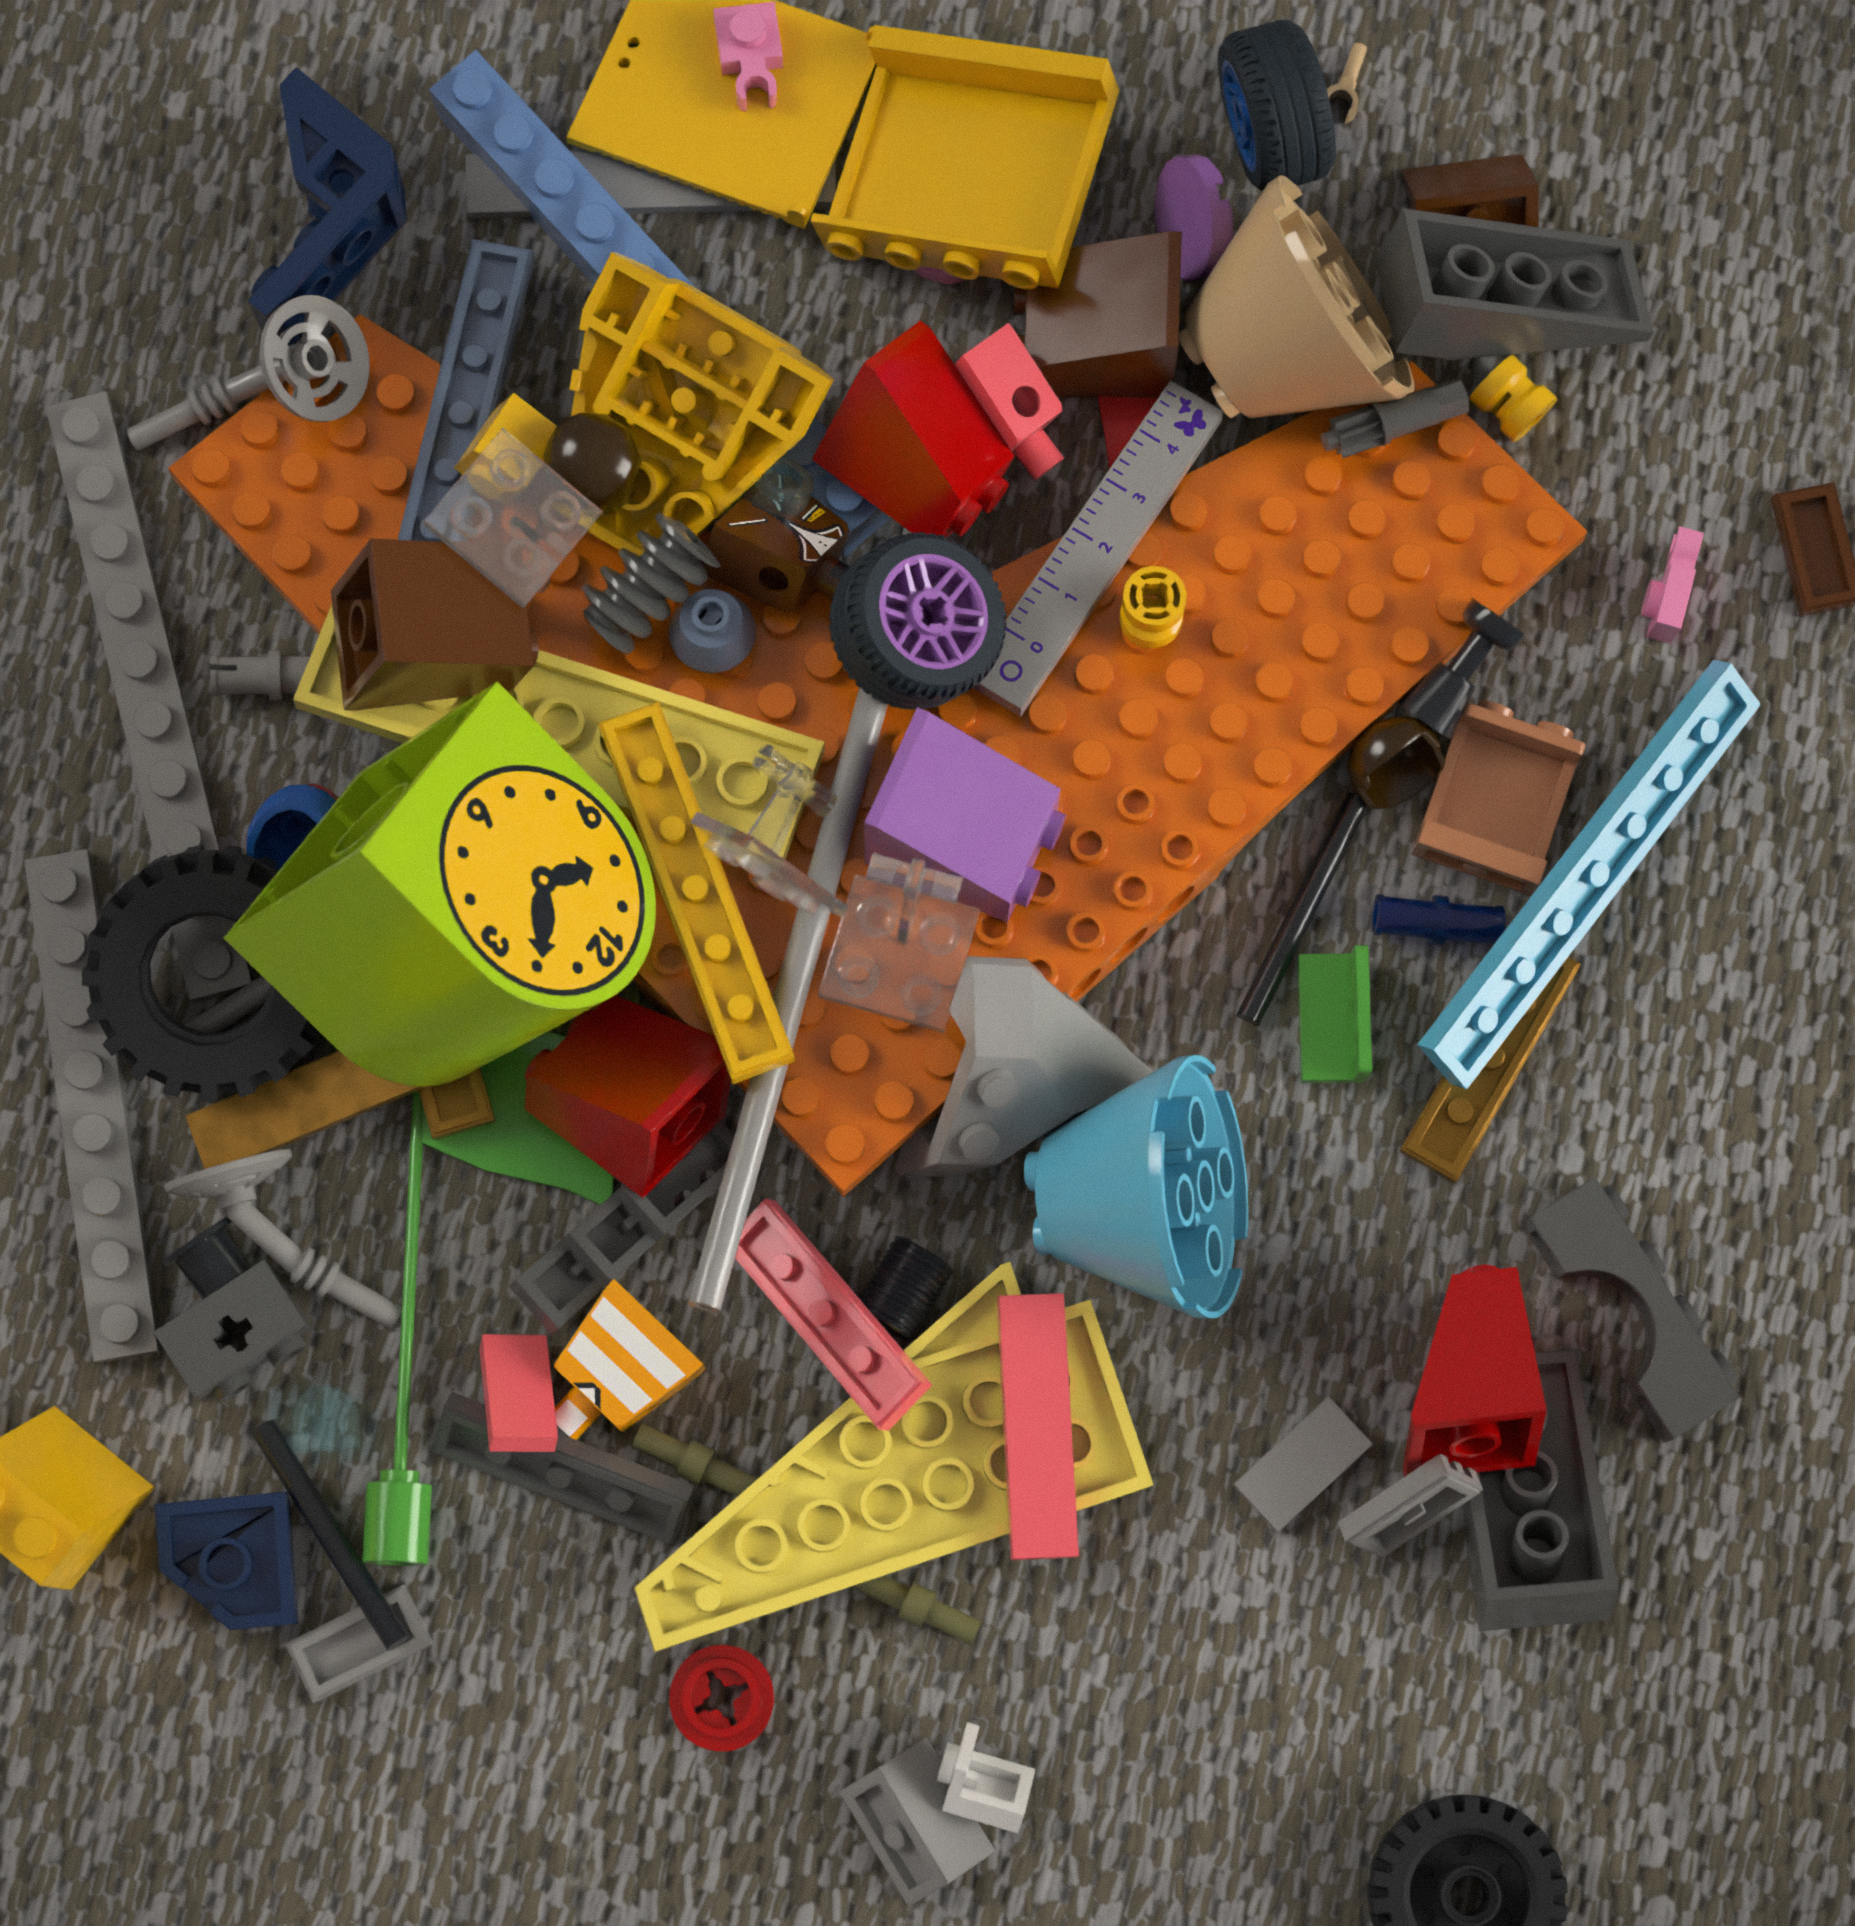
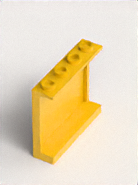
[811,25,1120,289]

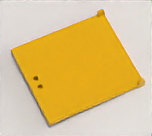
[566,0,877,229]

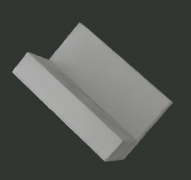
[839,1737,995,1907]

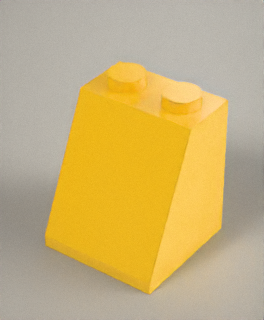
[0,1406,155,1590]

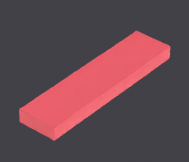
[735,1198,932,1431]
[997,1293,1079,1561]

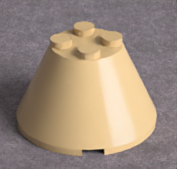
[1179,175,1415,418]

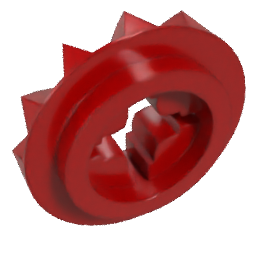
[669,1645,775,1752]

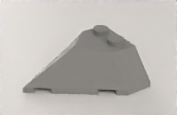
[894,956,1156,1177]

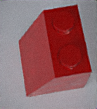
[811,321,1014,538]
[524,995,731,1198]
[1403,1265,1547,1477]

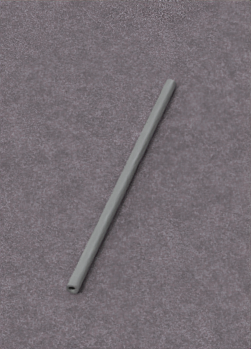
[688,528,911,1313]

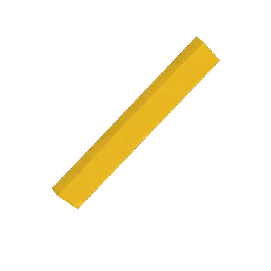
[598,701,795,1084]

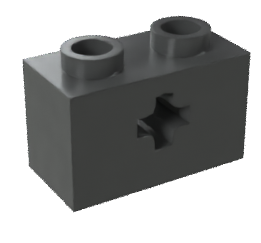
[153,1260,314,1404]

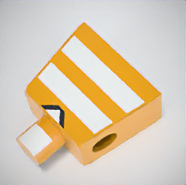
[553,1279,706,1440]

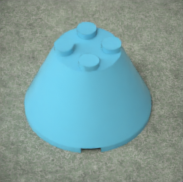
[1024,1055,1248,1319]

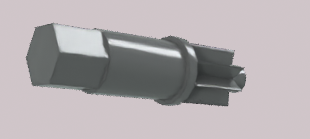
[1321,380,1469,458]

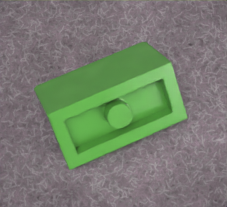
[1297,945,1372,1083]

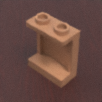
[1411,700,1586,896]

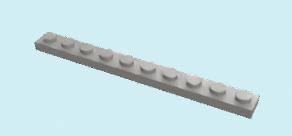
[45,391,253,1004]

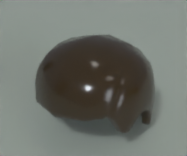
[543,413,642,515]
[1347,716,1446,810]

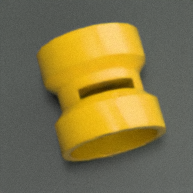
[1469,355,1558,443]
[1119,566,1187,649]

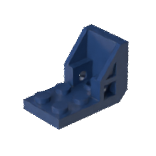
[248,67,407,346]

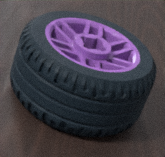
[829,533,1007,710]

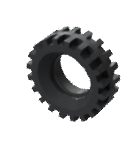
[82,845,320,1101]

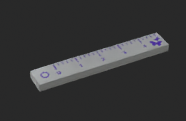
[973,380,1224,717]

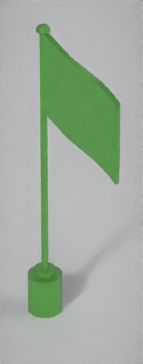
[362,1032,614,1566]

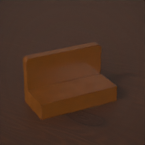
[1402,154,1539,227]

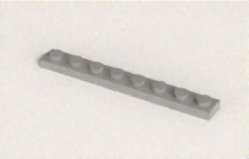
[24,849,162,1363]

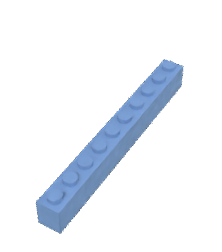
[429,50,891,557]

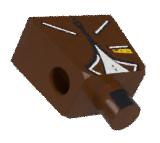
[702,468,850,613]

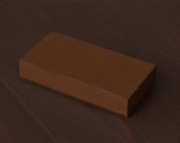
[1770,482,1855,617]

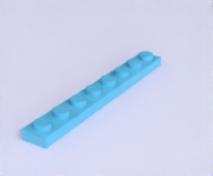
[1417,660,1761,1089]

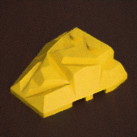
[550,252,834,556]

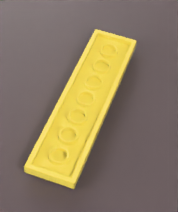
[293,604,825,866]

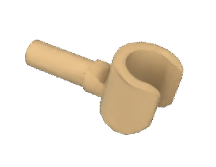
[1327,43,1367,124]

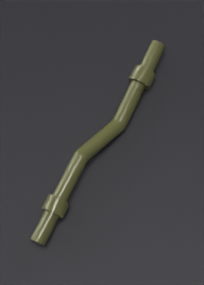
[632,1423,982,1645]

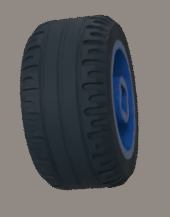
[1218,19,1336,191]

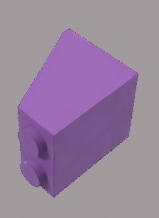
[864,707,1066,923]

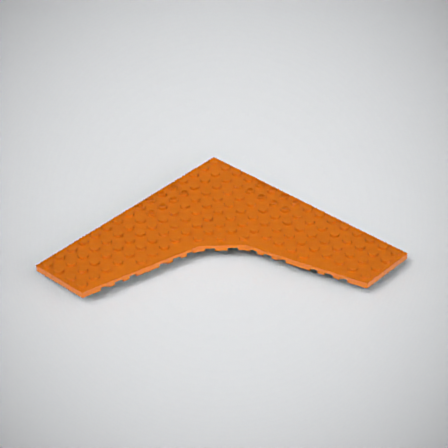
[168,314,1588,1197]

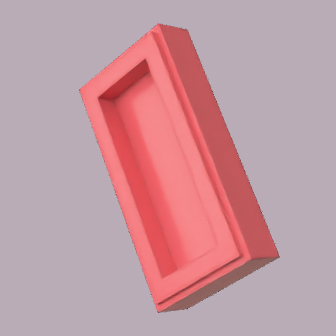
[479,1334,558,1452]

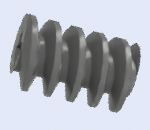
[581,512,721,655]

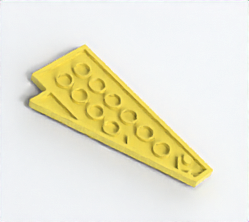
[634,1262,1154,1652]

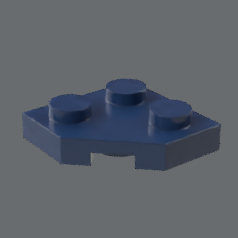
[155,1491,299,1630]

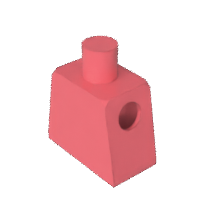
[954,323,1065,481]

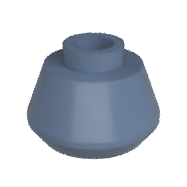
[668,589,756,673]

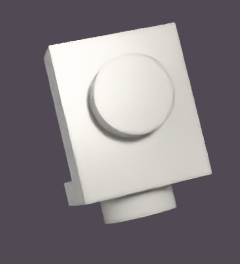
[937,1722,1035,1833]

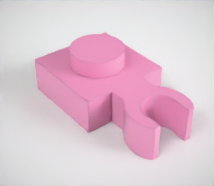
[713,2,783,111]
[1641,526,1704,644]

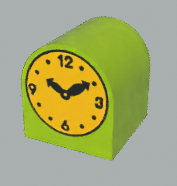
[224,682,656,1086]

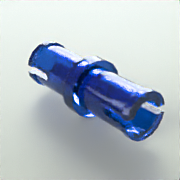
[1372,894,1506,946]

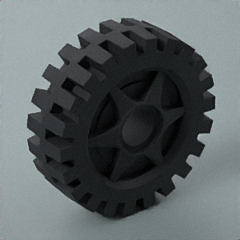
[1367,1794,1568,1926]

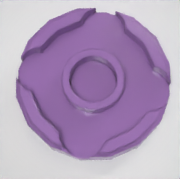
[1155,154,1233,282]

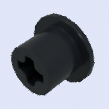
[161,1216,252,1300]

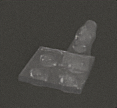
[422,428,603,608]
[690,744,849,918]
[818,852,980,1033]

